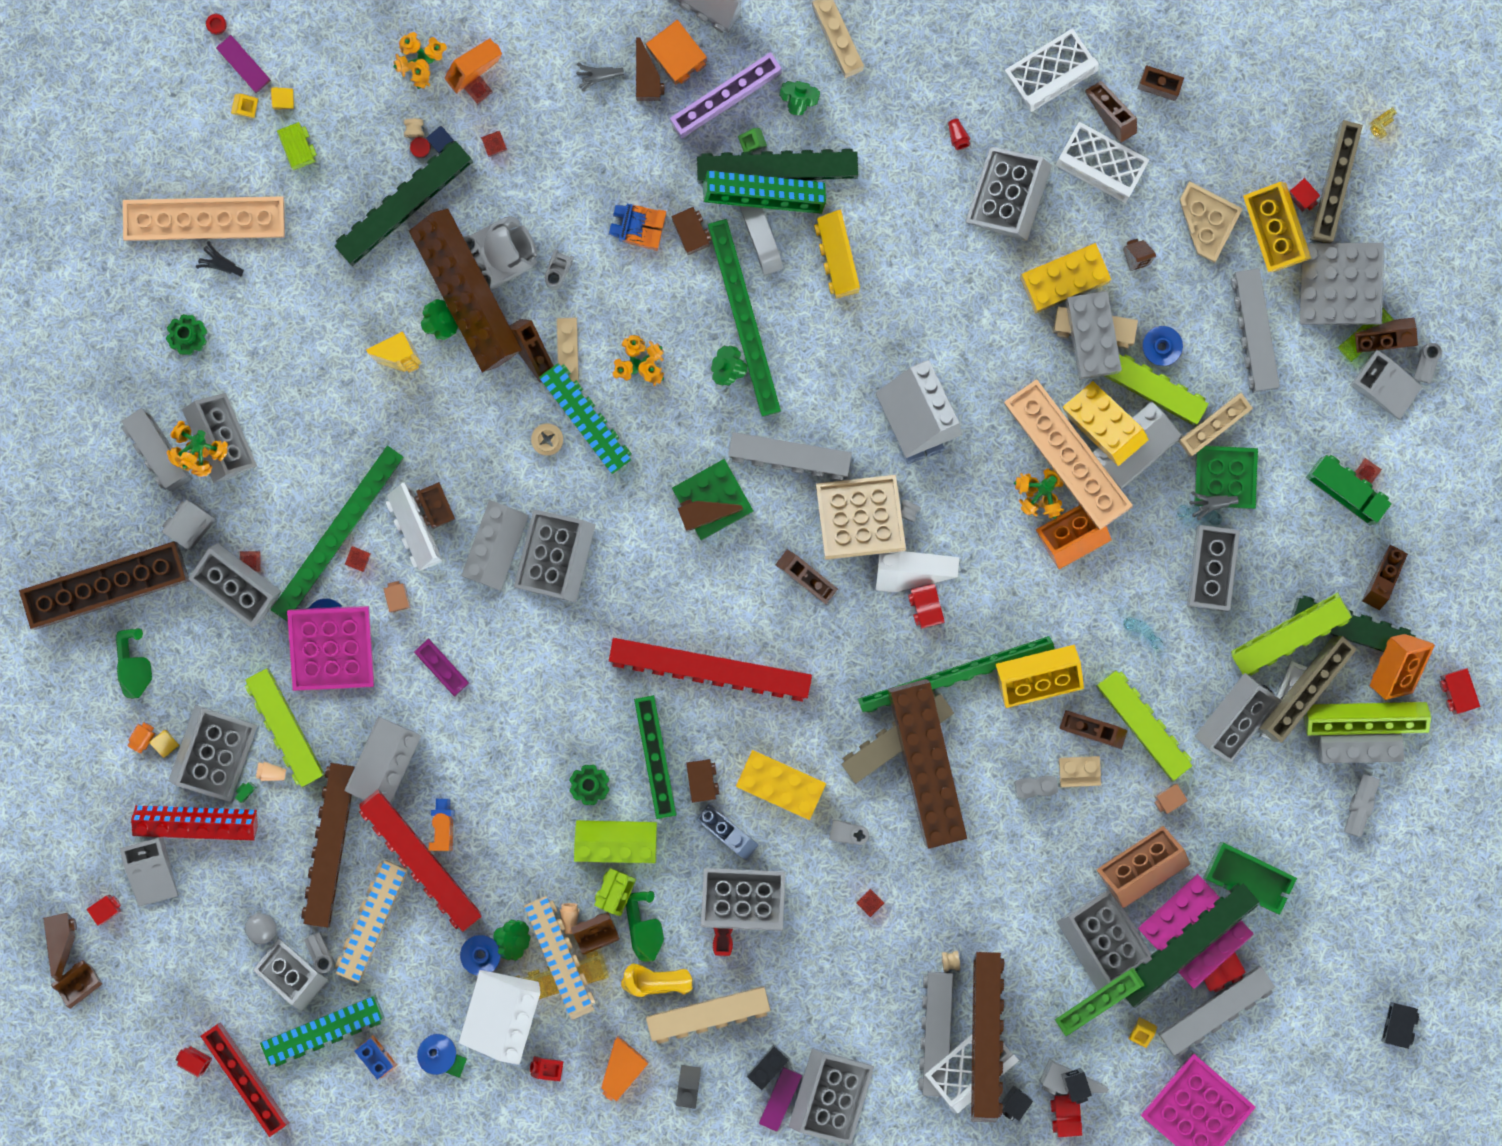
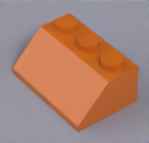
[1035,505,1112,569]
[1369,634,1435,700]

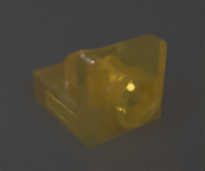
[1369,107,1397,140]

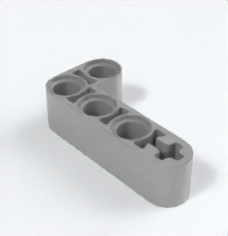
[739,206,783,276]

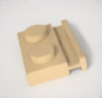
[1059,756,1101,787]

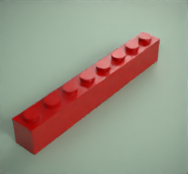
[359,789,482,932]

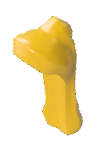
[621,963,693,997]

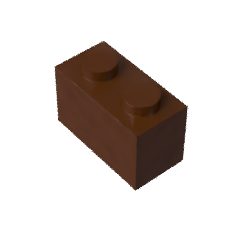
[1137,65,1184,101]
[671,207,712,255]
[686,759,720,803]

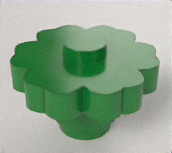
[779,81,820,116]
[421,299,458,340]
[166,314,208,356]
[711,345,747,386]
[569,764,610,805]
[493,919,531,961]

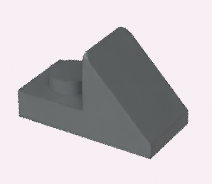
[676,1065,701,1109]

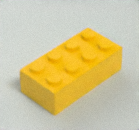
[1243,182,1312,272]
[1020,243,1112,314]
[1063,381,1149,466]
[996,644,1084,708]
[736,750,826,820]

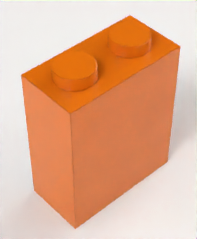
[646,19,707,85]

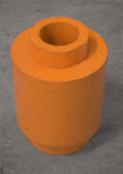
[127,722,156,753]

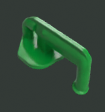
[116,628,152,699]
[626,891,664,962]

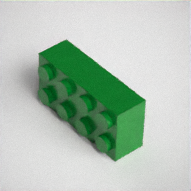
[1305,455,1392,526]
[1203,842,1297,915]

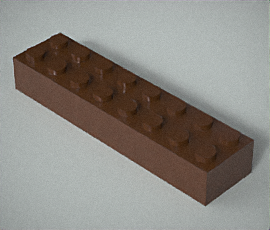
[409,208,522,373]
[19,541,190,630]
[887,679,967,849]
[971,952,1005,1123]

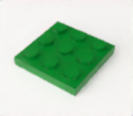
[1194,446,1258,509]
[672,459,754,541]

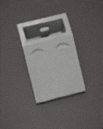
[1350,350,1422,420]
[162,500,216,550]
[119,837,178,906]

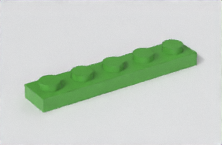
[1055,968,1144,1036]

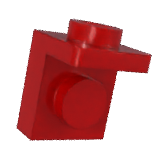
[530,1056,564,1082]

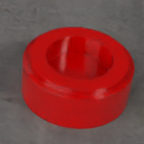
[206,14,227,35]
[410,137,431,158]

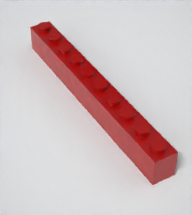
[608,638,812,702]

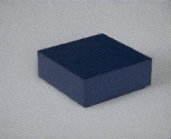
[426,126,455,154]

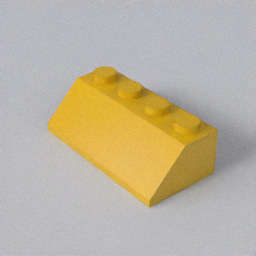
[814,209,860,299]
[366,331,422,373]

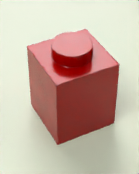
[1289,178,1320,212]
[86,895,121,926]

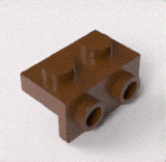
[415,482,456,529]
[571,912,620,955]
[51,960,103,1009]

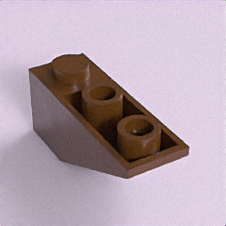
[1355,317,1418,353]
[1362,545,1408,611]

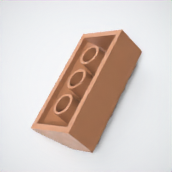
[1096,826,1190,908]

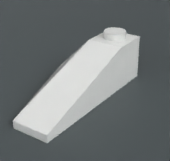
[876,551,959,592]

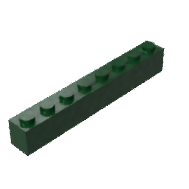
[334,141,473,267]
[697,148,858,184]
[1126,883,1261,1008]

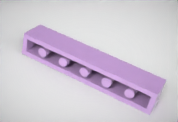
[670,52,782,139]

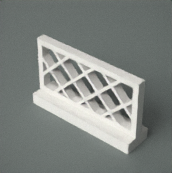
[1005,28,1099,112]
[1055,122,1149,204]
[925,1034,1019,1113]

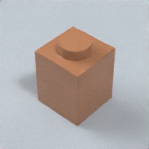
[383,581,411,613]
[1154,783,1188,814]

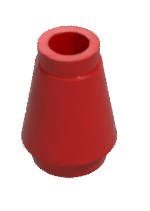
[948,118,971,150]

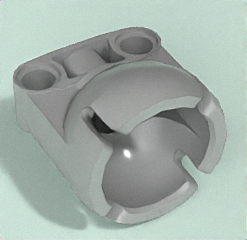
[463,216,537,290]

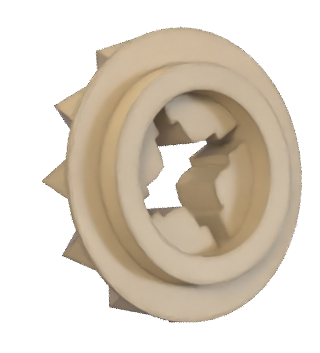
[531,423,563,456]

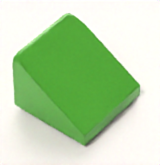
[738,128,767,152]

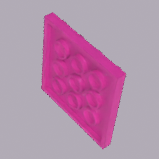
[287,606,374,691]
[1138,874,1254,989]
[1140,1053,1256,1146]

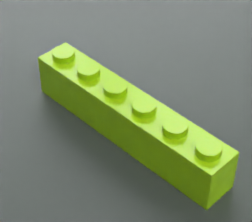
[1104,354,1209,426]
[1231,592,1352,676]
[245,668,325,787]
[1096,670,1192,781]
[1304,702,1431,736]

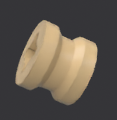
[404,118,424,138]
[942,951,960,972]

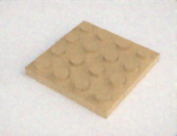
[816,475,906,560]

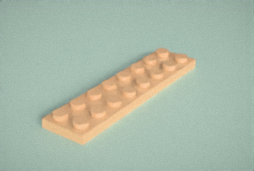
[123,196,285,241]
[1004,379,1133,530]

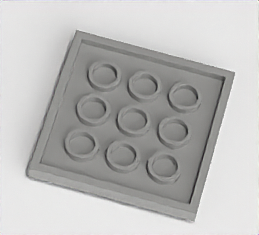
[1300,243,1385,325]

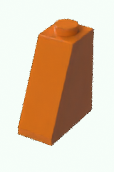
[444,38,502,94]
[601,1036,649,1101]

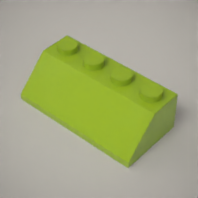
[574,820,657,863]

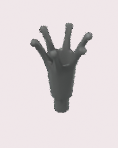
[576,62,624,92]
[1189,491,1238,520]

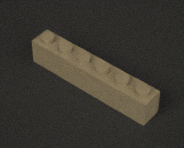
[1310,120,1363,244]
[1259,636,1357,743]
[841,693,954,784]

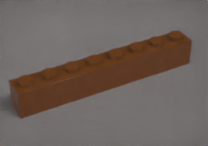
[301,763,355,928]

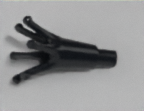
[196,241,244,277]

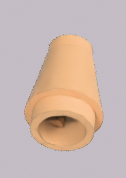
[256,761,286,781]
[559,903,580,934]

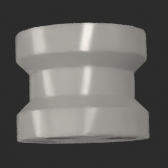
[901,500,921,523]

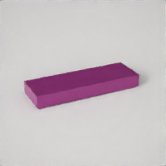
[216,35,271,93]
[414,638,469,697]
[759,1067,802,1132]

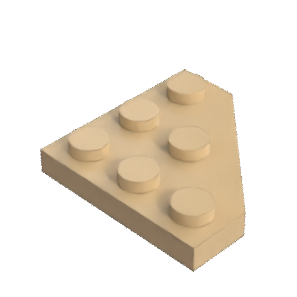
[1179,181,1243,263]

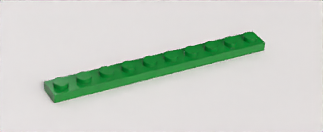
[708,219,781,417]
[270,445,404,622]
[858,636,1055,713]

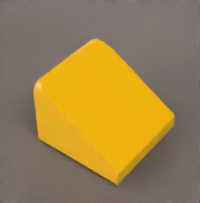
[271,87,294,110]
[231,93,258,118]
[149,730,180,758]
[1128,1017,1157,1048]

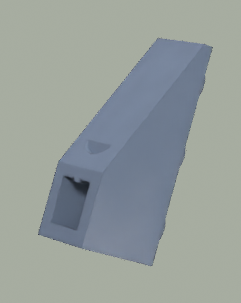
[696,804,759,860]

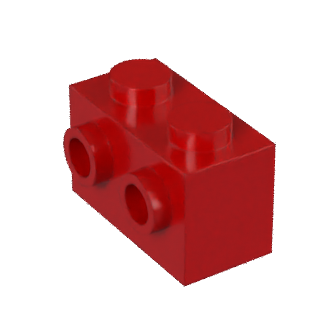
[1439,668,1481,715]

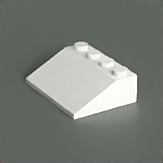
[386,482,443,570]
[459,970,540,1065]

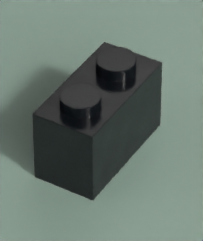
[1381,1002,1419,1049]
[747,1045,789,1090]
[1061,1068,1092,1104]
[1001,1085,1033,1121]

